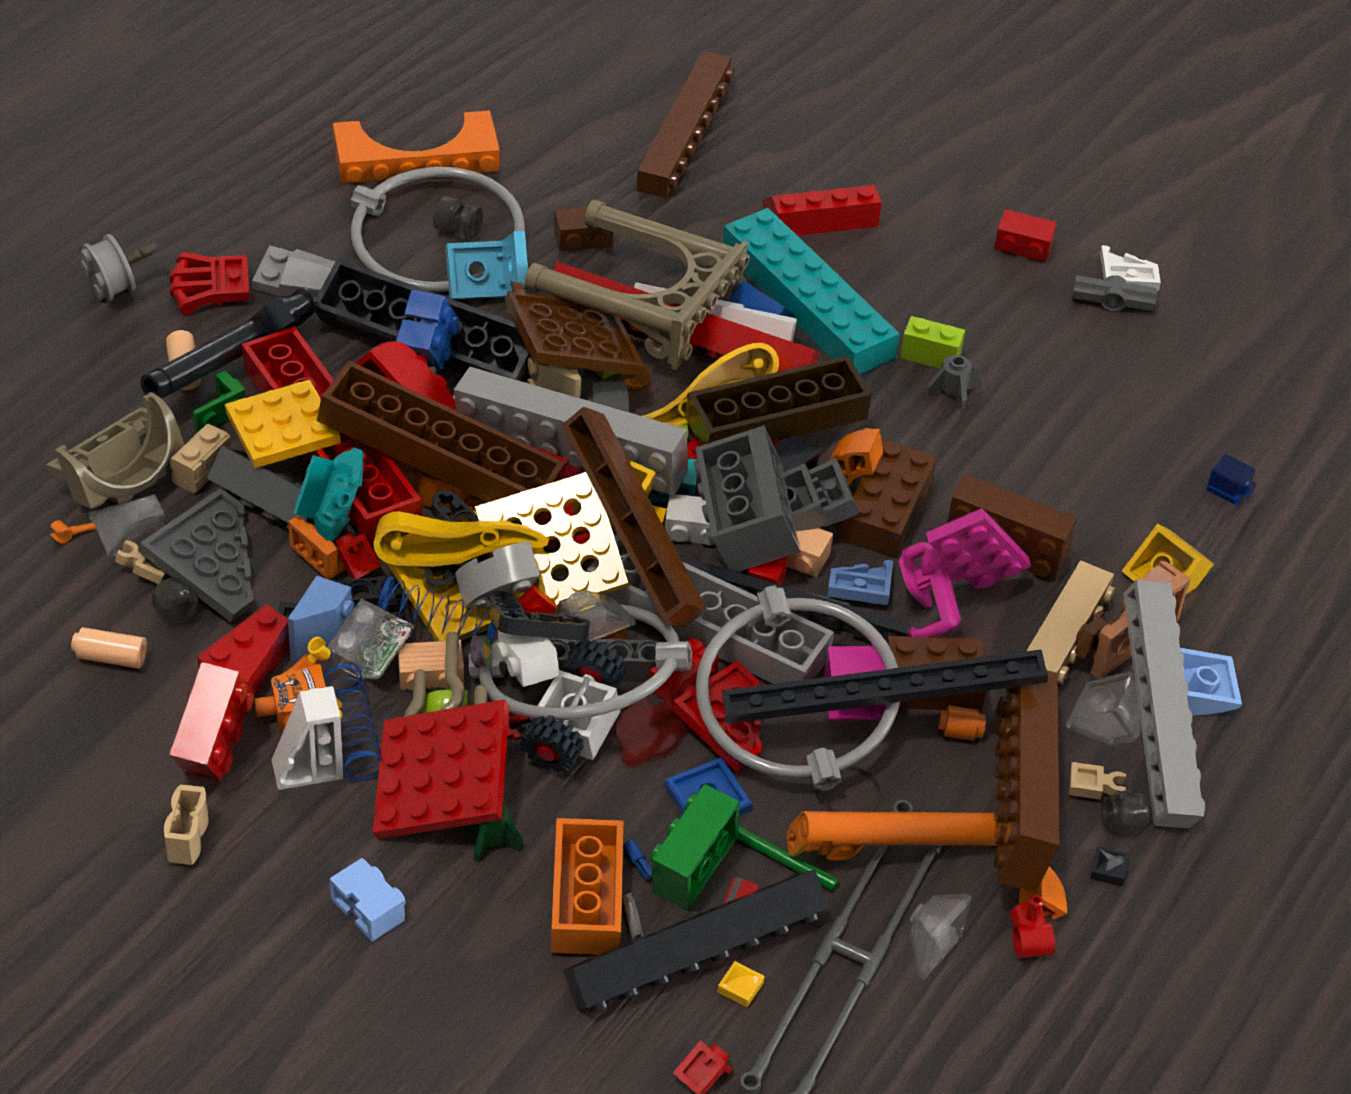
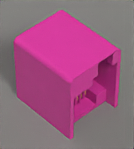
[823,646,887,721]

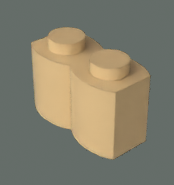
[164,784,208,865]

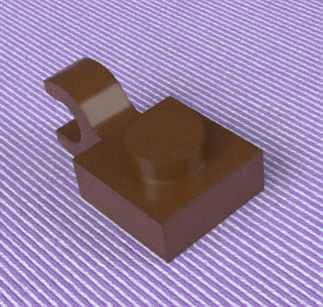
[1075,611,1117,659]

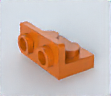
[288,516,346,580]

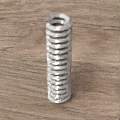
[622,893,644,940]

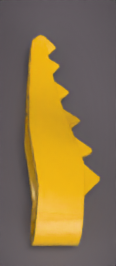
[643,342,779,426]
[374,512,549,567]

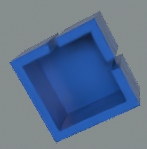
[396,290,459,370]

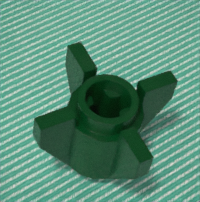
[461,803,523,862]

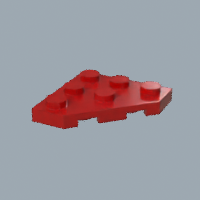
[670,660,762,772]

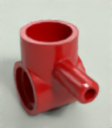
[1010,895,1055,958]

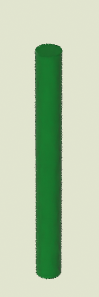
[737,826,839,892]

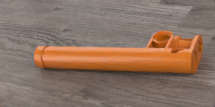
[787,811,998,861]

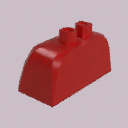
[356,341,456,411]

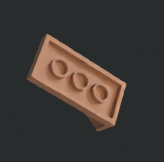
[1091,561,1190,680]

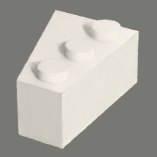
[272,686,343,790]

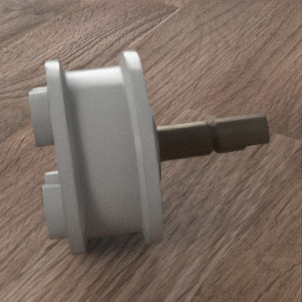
[80,234,158,302]

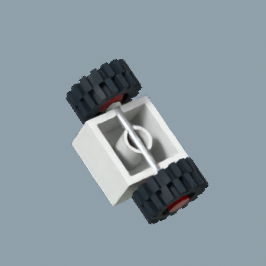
[520,639,627,772]

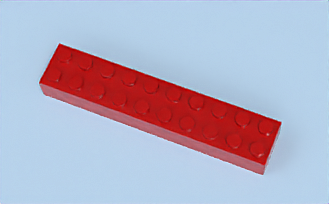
[241,326,422,545]

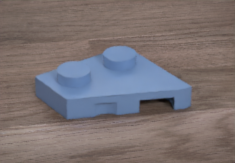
[827,560,893,605]

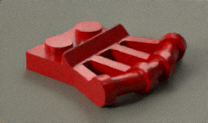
[169,252,250,315]

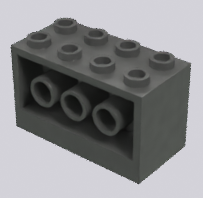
[694,426,801,572]

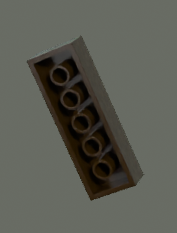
[685,356,872,446]

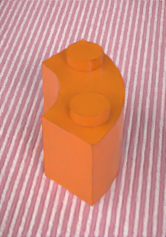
[828,428,883,489]

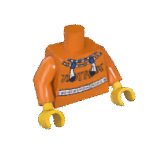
[254,637,342,732]

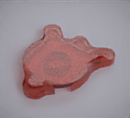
[616,689,694,767]

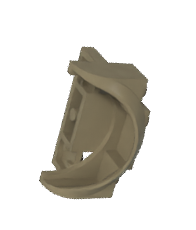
[46,392,185,508]

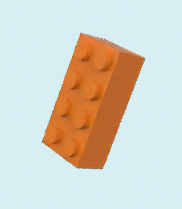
[551,818,624,955]

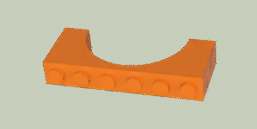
[333,110,500,184]

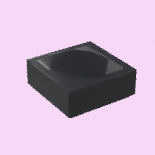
[1090,846,1130,886]

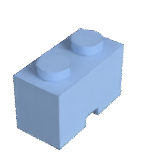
[330,858,406,942]

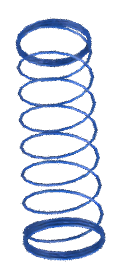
[377,576,497,644]
[323,664,383,781]

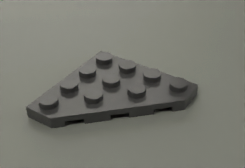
[138,488,254,622]

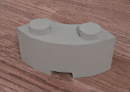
[455,541,540,609]

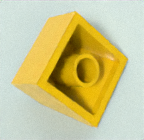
[1121,523,1214,595]

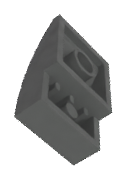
[784,458,860,531]

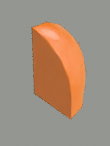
[1019,866,1067,920]

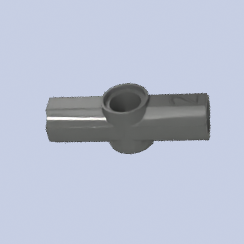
[1071,275,1158,312]

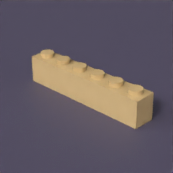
[1006,560,1115,694]

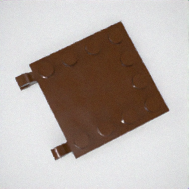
[504,281,644,376]

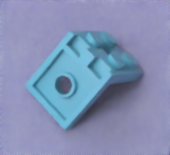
[445,231,528,300]

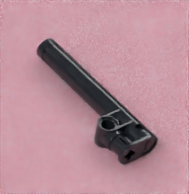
[140,287,318,399]

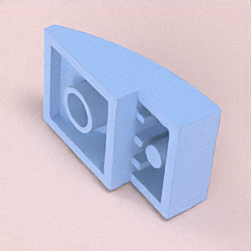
[1132,648,1242,716]

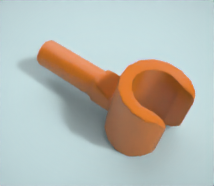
[50,520,96,544]

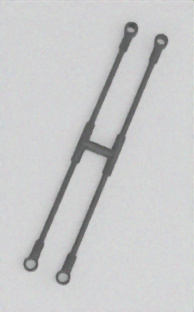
[739,800,943,1094]

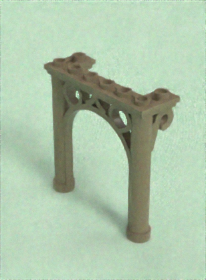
[524,199,750,370]

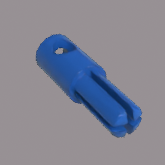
[623,839,652,882]

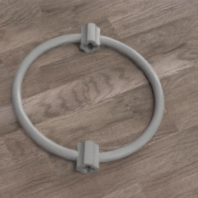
[350,167,525,293]
[696,586,900,791]
[468,603,692,720]

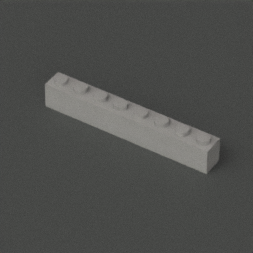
[1123,579,1205,828]

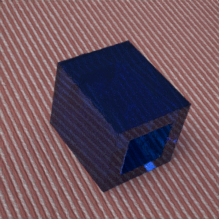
[1206,454,1256,506]

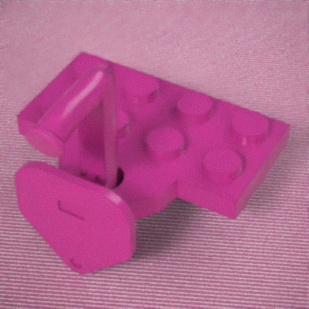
[899,508,1031,637]

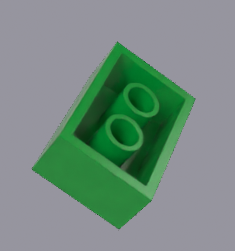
[650,784,739,911]

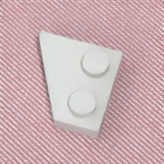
[1100,245,1161,291]

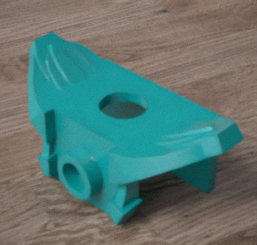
[293,447,364,543]

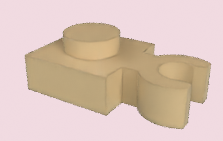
[115,540,168,585]
[1068,762,1126,799]

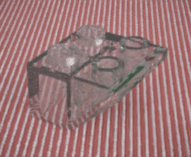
[327,598,414,679]

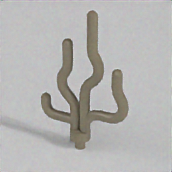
[380,632,487,748]

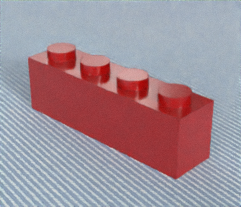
[762,185,882,236]

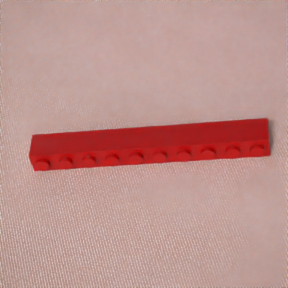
[549,262,820,372]

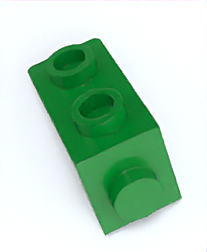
[193,370,246,433]

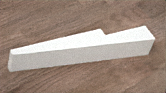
[634,283,797,342]

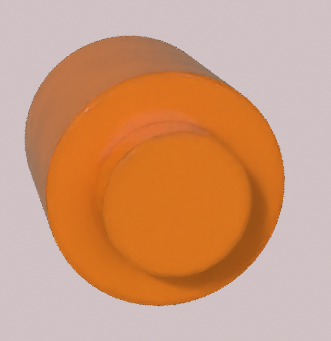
[938,705,986,741]

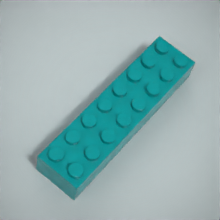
[722,208,900,375]

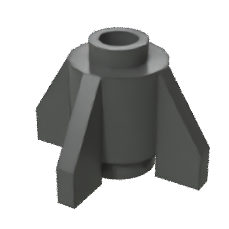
[926,355,982,410]

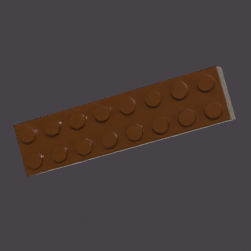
[316,360,565,521]
[993,670,1060,893]

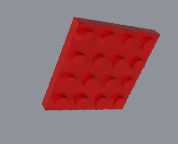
[372,699,510,839]

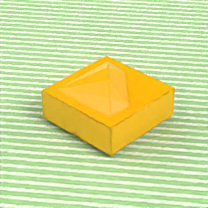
[717,961,765,1007]

